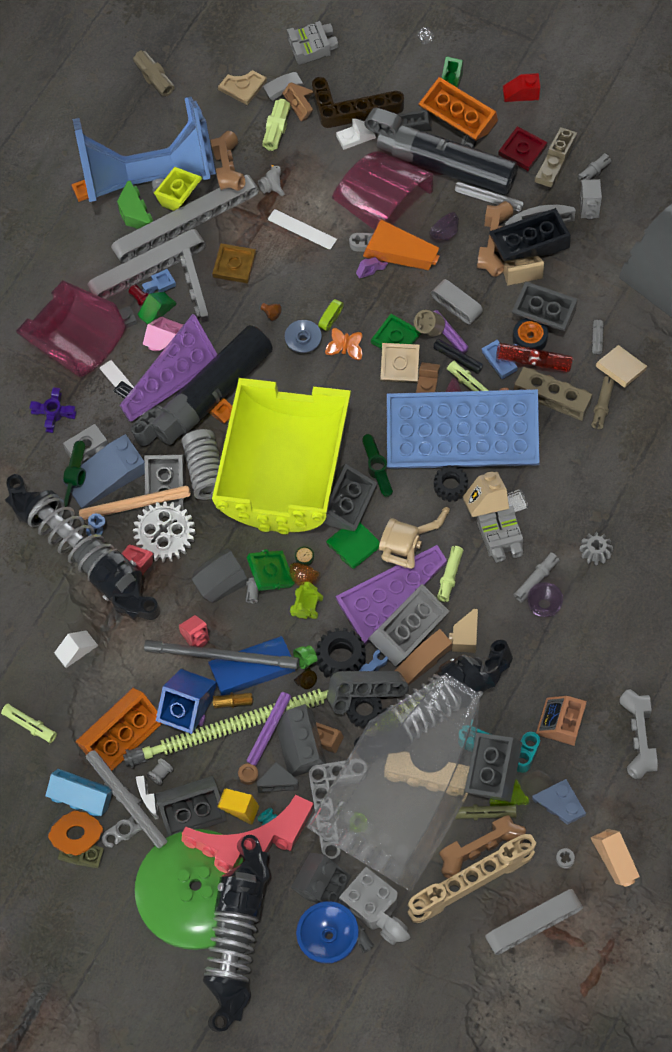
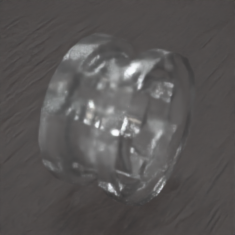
[417,27,435,44]

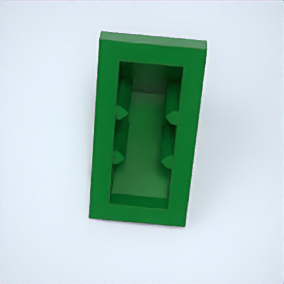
[441,56,463,88]
[137,292,177,325]

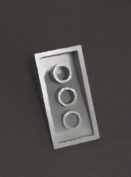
[368,584,449,666]

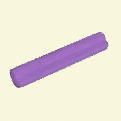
[433,310,468,353]

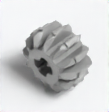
[580,532,613,565]

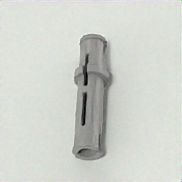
[513,553,560,602]

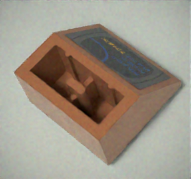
[536,696,587,746]

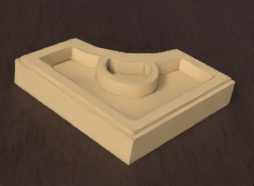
[218,70,267,105]

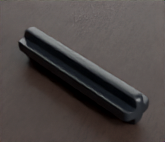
[433,339,483,373]

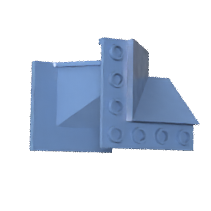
[72,97,216,202]

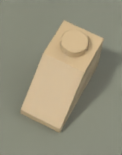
[449,609,478,653]

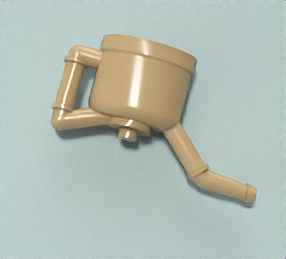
[379,507,450,569]

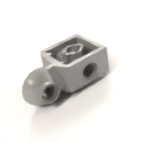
[339,867,410,945]

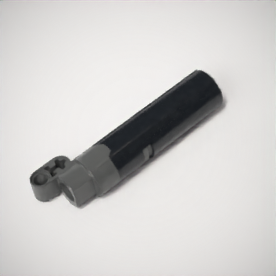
[364,108,518,195]
[131,325,273,446]

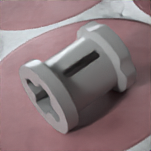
[147,758,173,785]

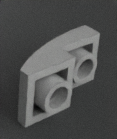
[263,72,304,101]

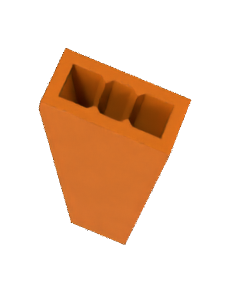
[363,220,440,270]

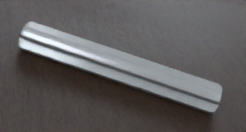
[455,182,523,211]

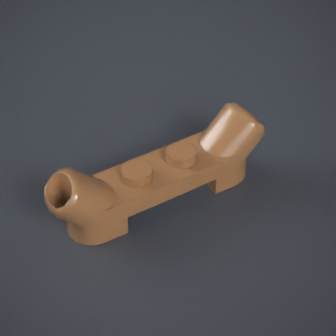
[211,131,246,191]
[477,201,513,277]
[439,815,526,878]

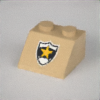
[463,472,509,517]

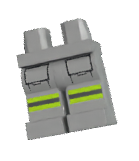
[287,21,338,65]
[477,506,523,563]

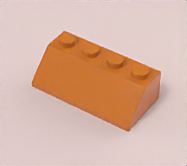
[419,77,498,140]
[75,688,162,771]

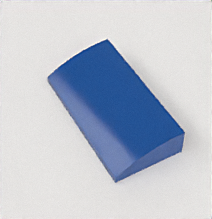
[208,636,295,695]

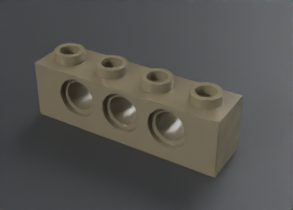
[514,367,593,421]

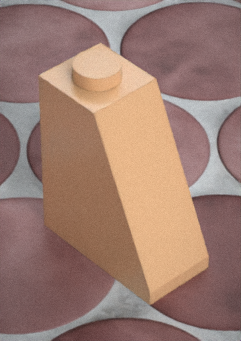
[590,829,640,887]

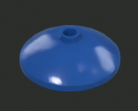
[296,902,359,963]

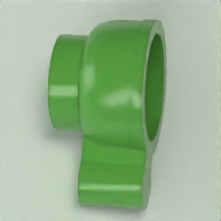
[293,645,318,669]

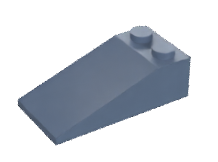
[63,434,145,509]

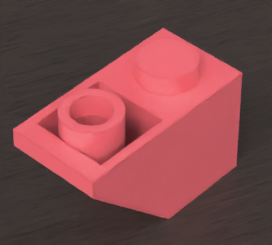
[179,615,209,647]

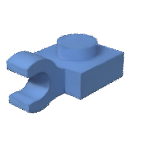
[142,269,176,294]
[359,650,388,671]

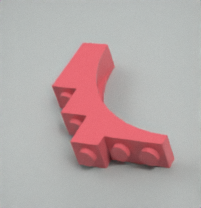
[182,795,314,873]

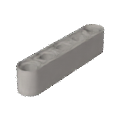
[485,889,583,955]

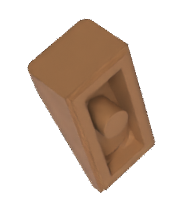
[316,722,344,753]

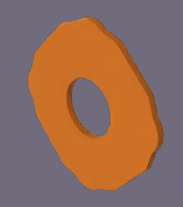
[48,811,103,855]

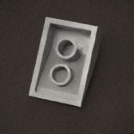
[144,455,185,511]

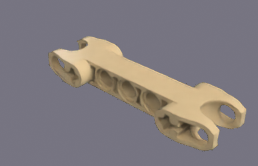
[408,834,536,923]

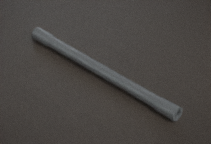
[144,640,300,669]

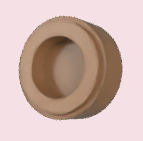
[238,763,258,785]

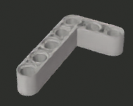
[309,759,367,864]

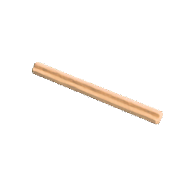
[79,486,191,520]

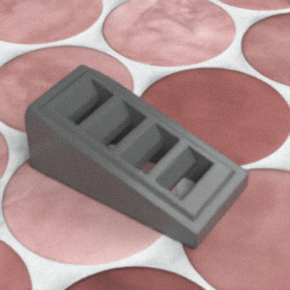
[399,109,432,131]

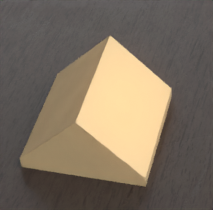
[502,256,544,286]

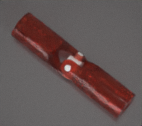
[496,343,572,372]

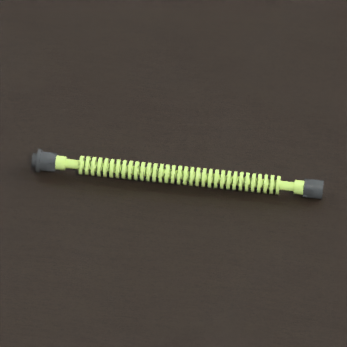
[123,689,328,769]

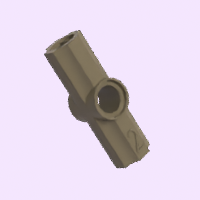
[133,50,175,97]

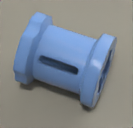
[86,513,105,538]

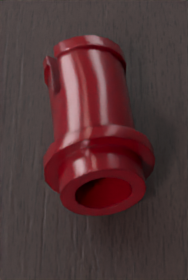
[128,284,148,306]

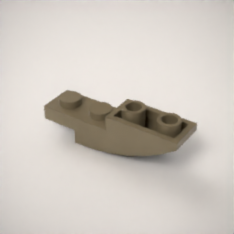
[535,127,577,188]

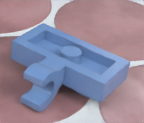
[482,340,520,379]

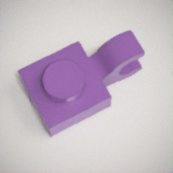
[356,257,388,278]

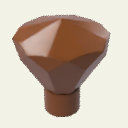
[261,303,281,321]

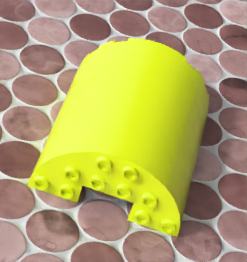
[212,378,351,534]

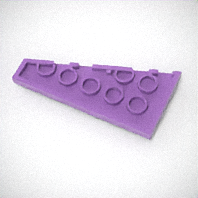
[120,314,217,422]
[336,545,447,645]

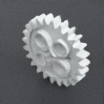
[133,501,196,562]

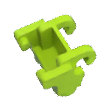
[290,582,323,619]

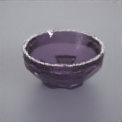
[429,212,459,240]
[527,582,563,617]

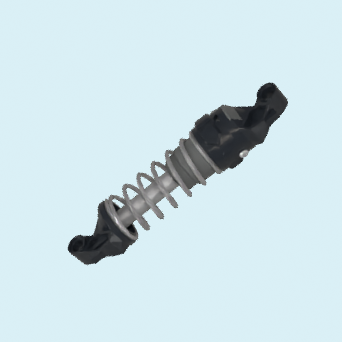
[5,474,160,620]

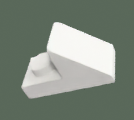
[336,119,376,150]

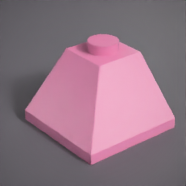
[143,317,183,351]

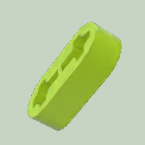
[318,299,344,331]

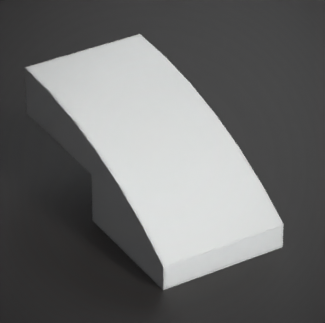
[136,776,159,819]

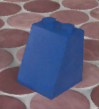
[156,669,217,734]

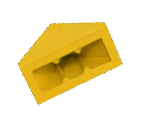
[217,789,259,825]

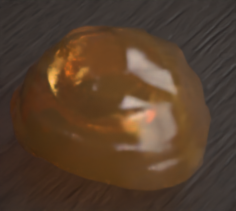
[289,562,320,585]

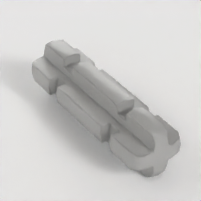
[592,320,603,354]

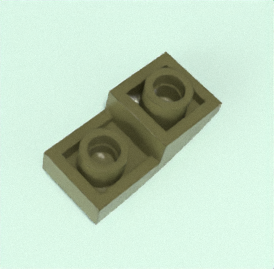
[57,845,104,868]

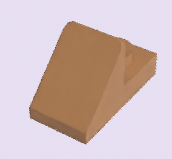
[282,82,314,121]
[416,362,440,393]

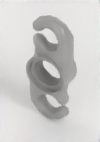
[102,816,142,848]

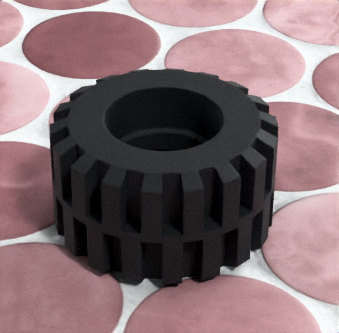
[316,628,366,678]

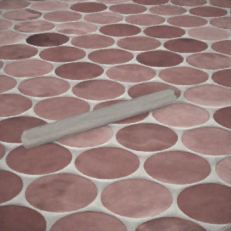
[86,751,167,848]

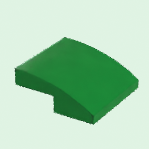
[326,522,380,569]

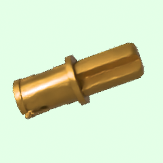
[213,693,253,708]

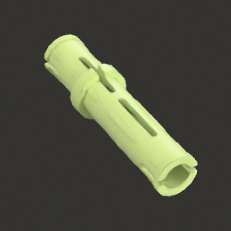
[447,361,489,391]
[437,546,464,602]
[1,704,57,744]

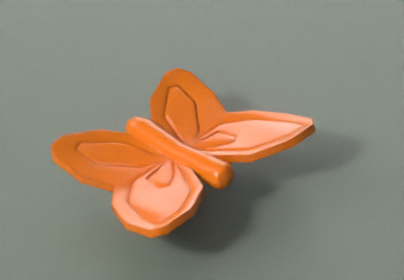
[325,328,362,360]

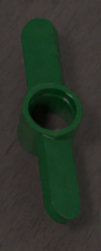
[362,434,393,497]
[63,440,86,511]

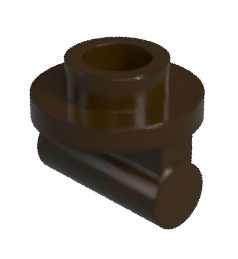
[294,667,317,689]

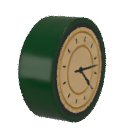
[295,546,314,567]

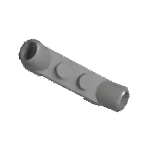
[619,689,658,779]

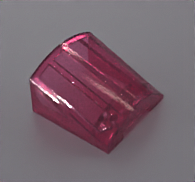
[332,151,433,230]
[16,280,126,377]

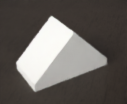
[54,631,98,668]

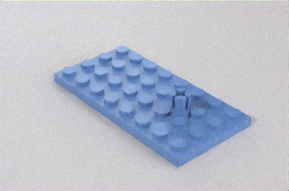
[387,389,539,469]

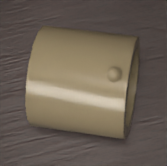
[414,310,445,337]

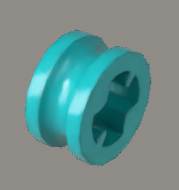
[257,808,278,826]

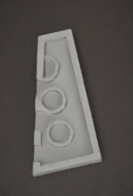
[180,247,208,322]

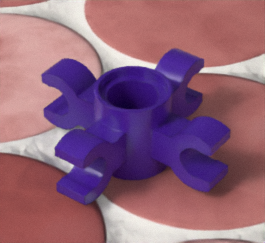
[30,387,76,433]

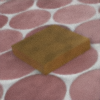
[212,243,256,283]

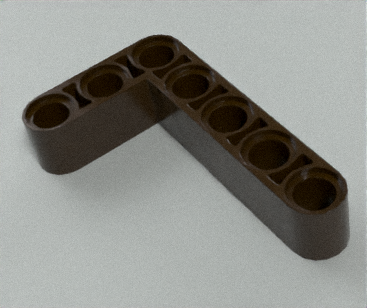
[312,77,404,128]

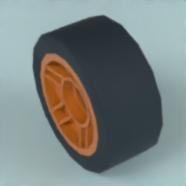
[513,318,548,354]

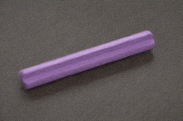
[247,692,291,766]

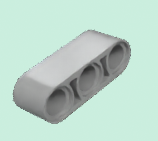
[431,279,483,324]

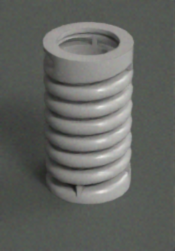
[181,429,220,500]

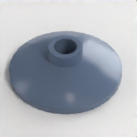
[285,320,322,353]

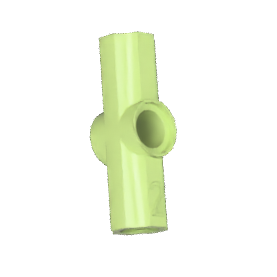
[263,99,290,151]

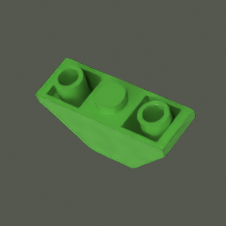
[117,181,153,229]

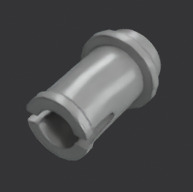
[246,578,259,604]

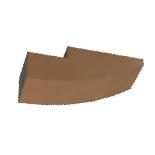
[395,629,453,685]

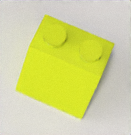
[154,167,202,211]

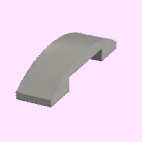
[505,205,576,226]

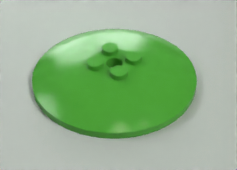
[135,829,243,950]

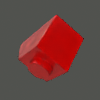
[503,73,540,102]

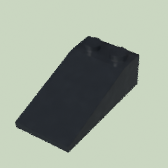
[489,208,571,261]

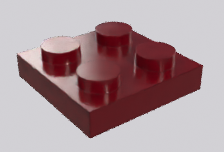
[498,126,548,171]

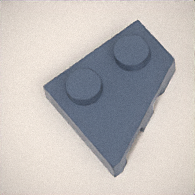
[532,779,586,825]

